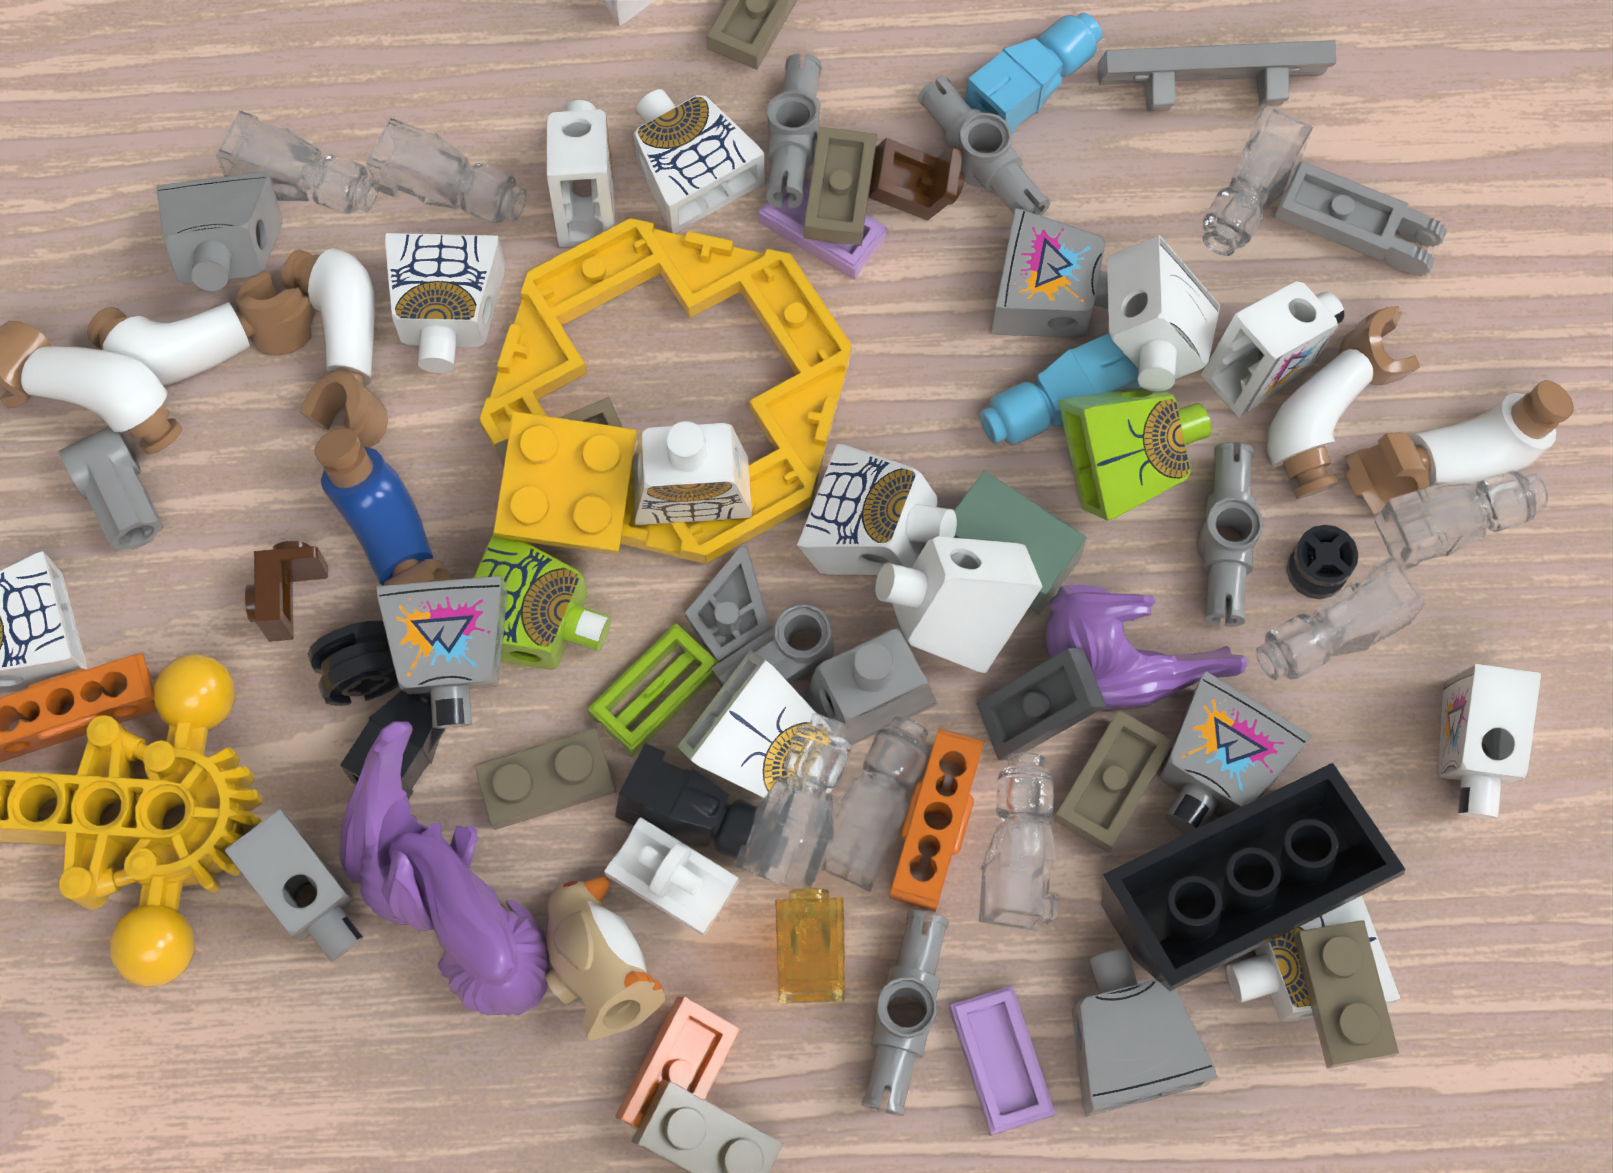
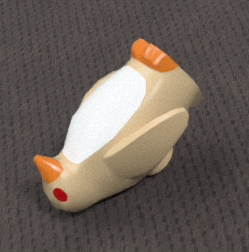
[545,876,665,1041]

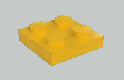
[493,411,637,556]

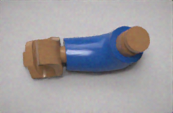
[314,428,453,586]

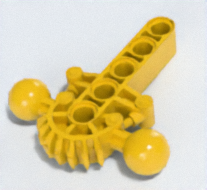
[0,653,263,988]

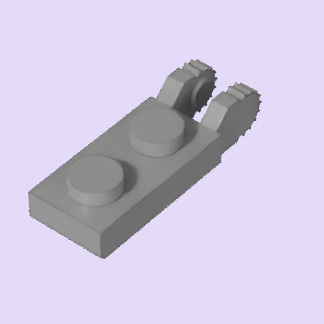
[1274,161,1447,277]

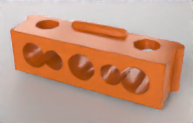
[0,654,157,762]
[889,728,985,912]

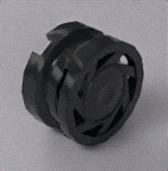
[307,621,399,706]

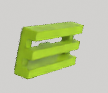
[588,623,718,756]

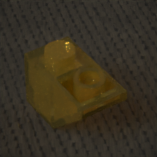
[775,888,845,1004]

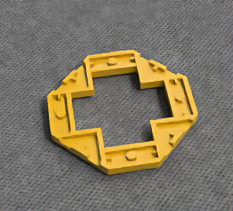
[479,218,852,564]

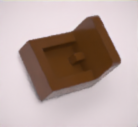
[869,138,964,221]
[245,541,328,642]

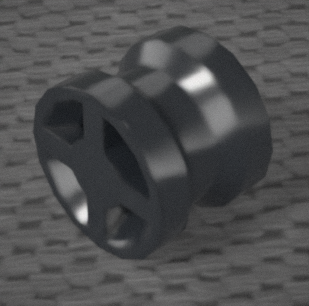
[1287,525,1359,599]

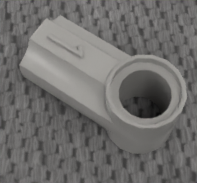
[59,427,163,551]
[711,604,834,688]

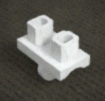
[604,817,739,937]

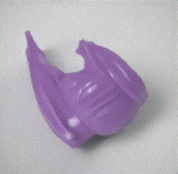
[1045,585,1247,710]
[340,721,478,931]
[389,822,549,1016]

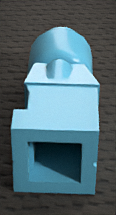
[965,12,1102,135]
[980,333,1140,445]

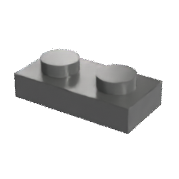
[976,648,1106,760]

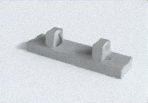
[1098,40,1336,111]

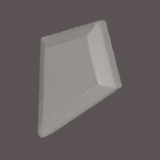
[685,546,770,663]

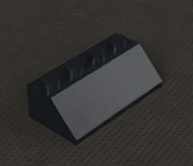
[1101,763,1406,991]

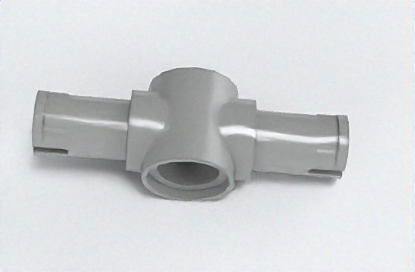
[766,54,822,208]
[918,76,1050,216]
[1197,442,1263,627]
[861,910,949,1116]

